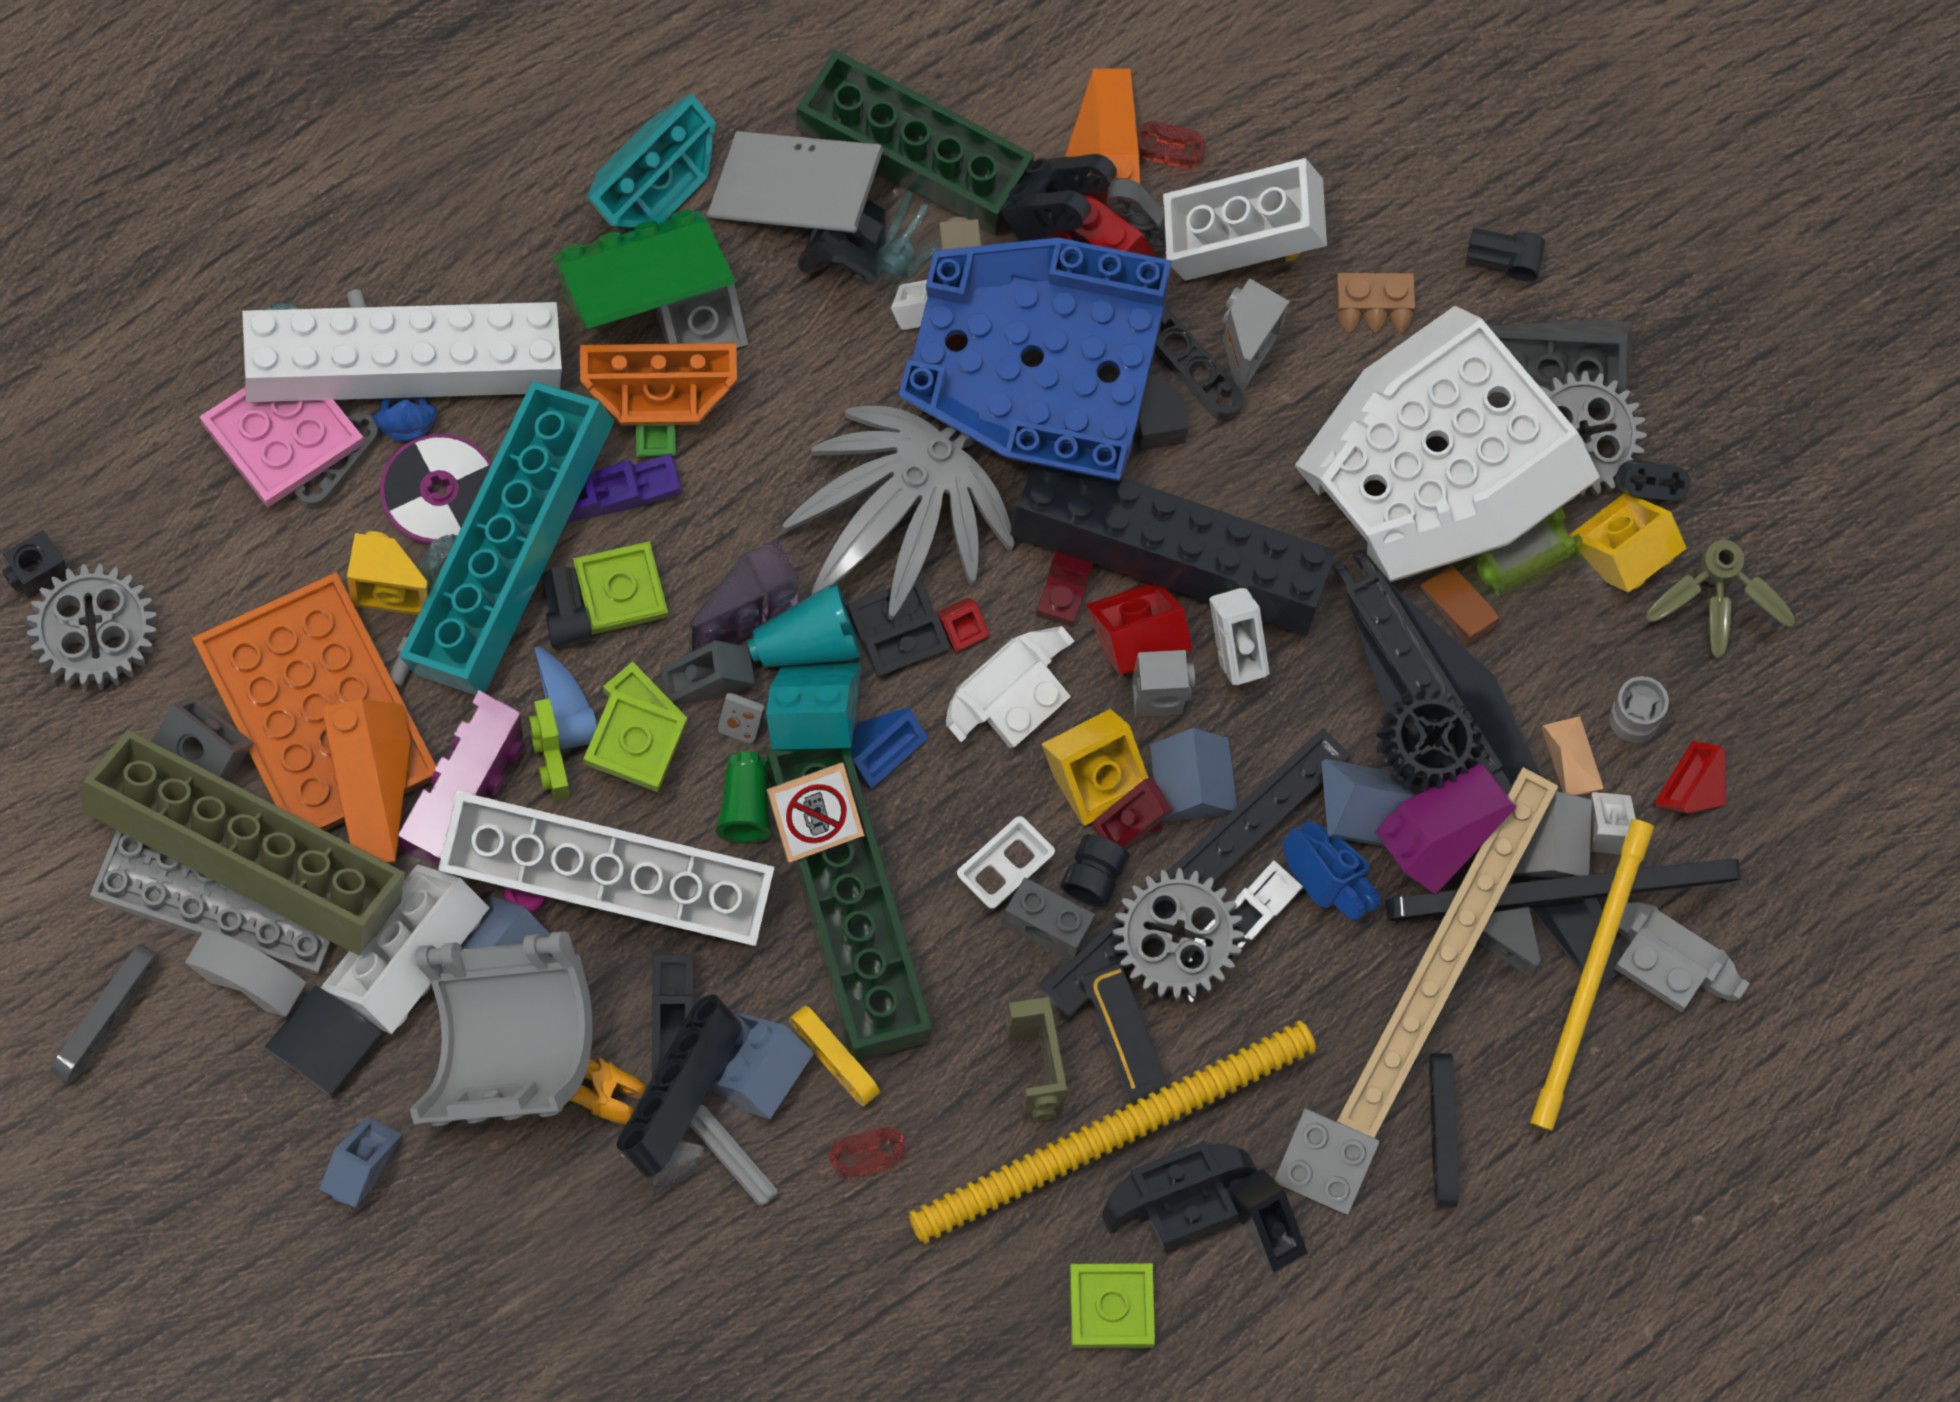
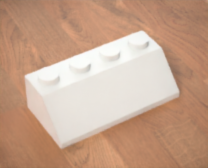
[321,864,489,1034]

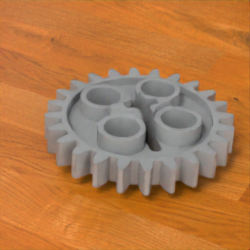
[1541,371,1647,497]
[27,564,158,690]
[1113,868,1244,1001]

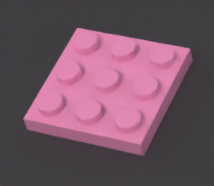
[199,387,365,508]

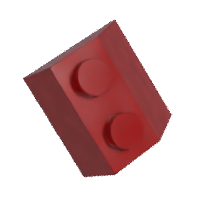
[1086,583,1193,675]

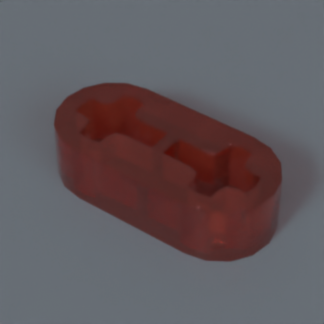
[1137,121,1206,169]
[829,1127,905,1179]

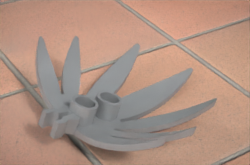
[782,406,1014,621]

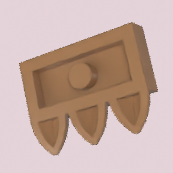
[1336,273,1415,334]

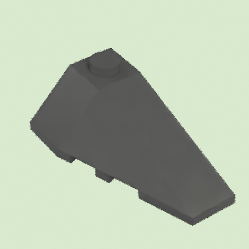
[1488,320,1632,408]

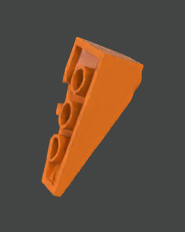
[1065,68,1140,209]
[322,699,411,864]

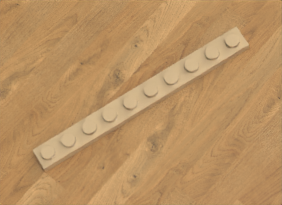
[1336,767,1558,1138]

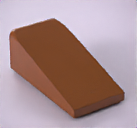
[1420,565,1501,647]

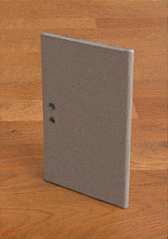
[707,131,883,233]

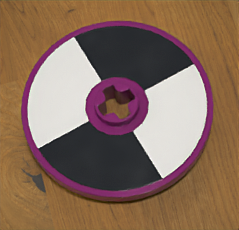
[380,434,492,546]

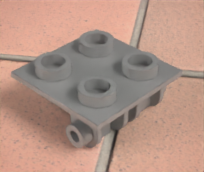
[1274,1108,1380,1215]

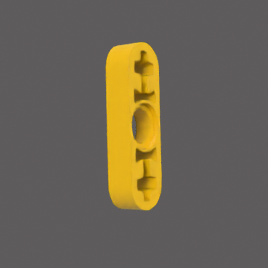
[788,1005,880,1107]

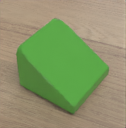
[636,425,676,457]

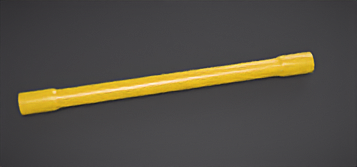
[1530,819,1655,1131]

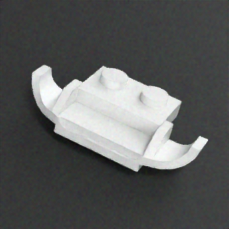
[946,626,1074,748]

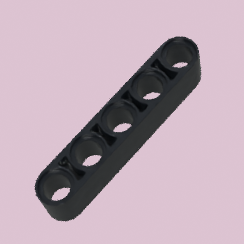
[617,994,742,1177]

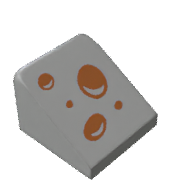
[718,693,765,744]

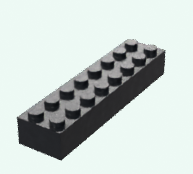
[1010,464,1336,636]

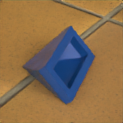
[850,707,928,789]

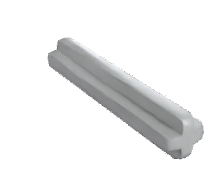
[689,1105,778,1206]

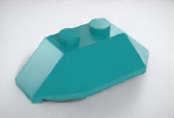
[586,94,716,228]

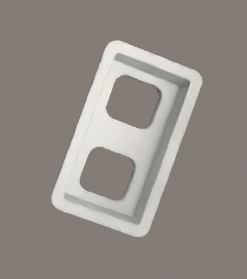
[957,816,1055,909]

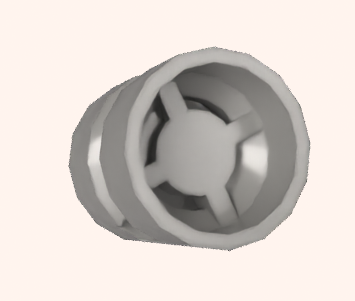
[1609,676,1669,743]

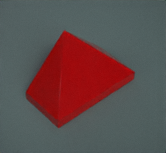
[1654,741,1725,813]

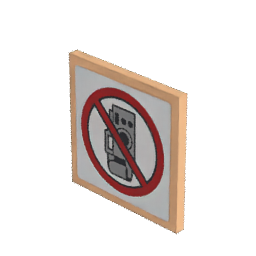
[766,763,864,863]

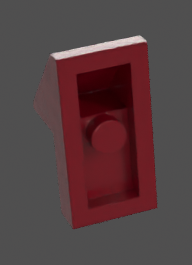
[1036,551,1095,628]
[1092,778,1173,850]

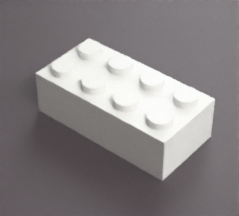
[1163,158,1327,281]

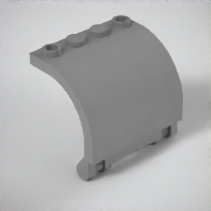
[410,931,592,1126]

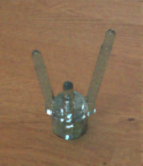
[877,191,937,278]

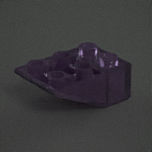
[689,539,799,653]

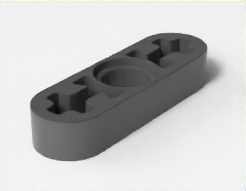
[1106,179,1166,248]
[295,412,379,509]

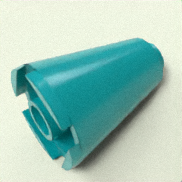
[747,583,861,668]

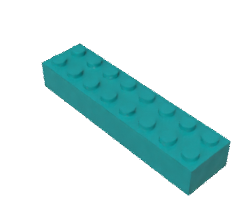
[399,381,614,695]

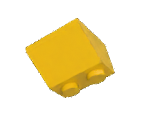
[1568,493,1687,593]
[347,531,429,616]
[1042,709,1148,826]

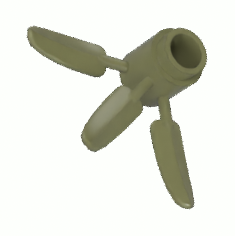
[1646,540,1795,659]

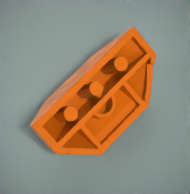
[580,343,737,426]

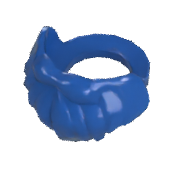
[372,397,437,441]

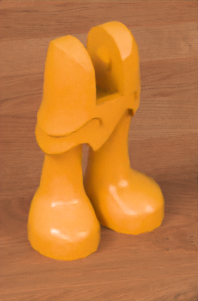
[569,1057,647,1125]

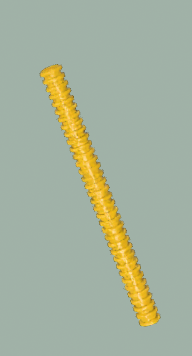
[908,1020,1316,1244]

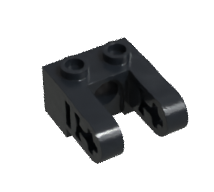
[1000,154,1117,242]

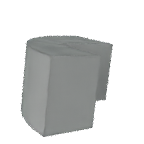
[185,928,306,1017]

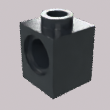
[2,529,67,599]

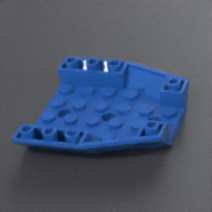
[899,237,1172,481]

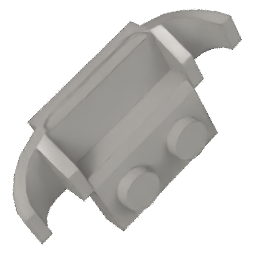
[1614,902,1750,1013]

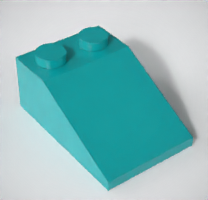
[766,663,861,750]

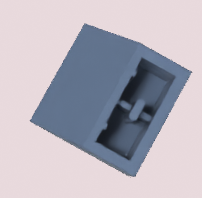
[709,1012,814,1119]

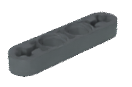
[50,944,159,1084]

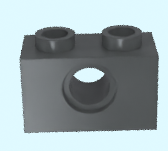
[152,695,253,781]
[1003,877,1095,960]

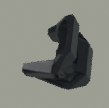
[798,199,886,284]

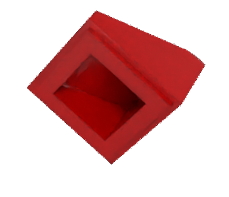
[937,598,990,652]

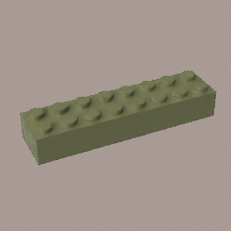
[81,729,405,956]

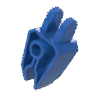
[1283,821,1381,920]

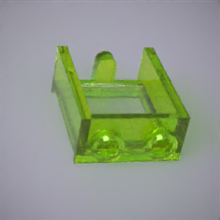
[1474,507,1582,595]

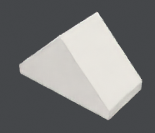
[1590,792,1636,855]

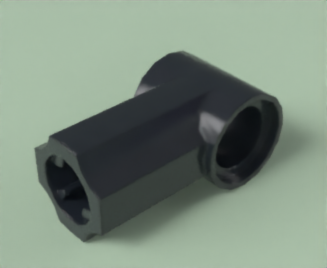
[1466,228,1546,282]
[542,566,591,648]

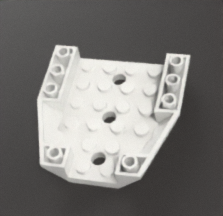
[1295,306,1600,582]

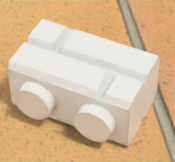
[1209,588,1270,685]

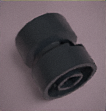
[1060,834,1130,909]

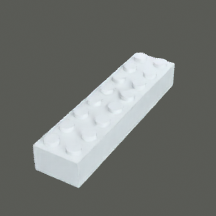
[243,302,562,402]
[438,791,774,946]

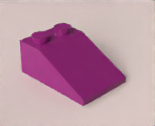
[1375,763,1517,895]

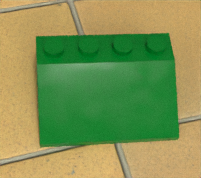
[552,210,735,329]

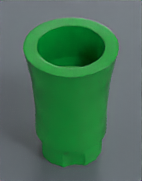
[715,752,771,844]

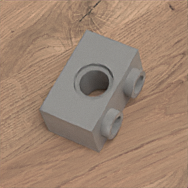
[1132,650,1195,717]

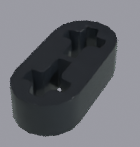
[1616,460,1690,501]

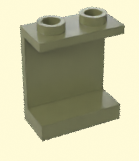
[1004,997,1067,1121]

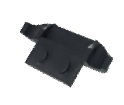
[1102,1141,1257,1251]

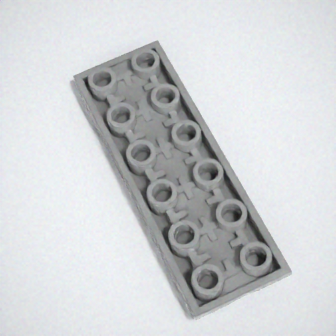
[90,830,331,974]

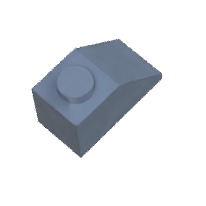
[319,1116,403,1208]

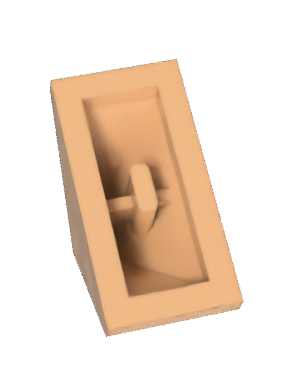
[1542,716,1604,797]

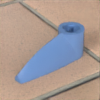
[534,647,597,751]

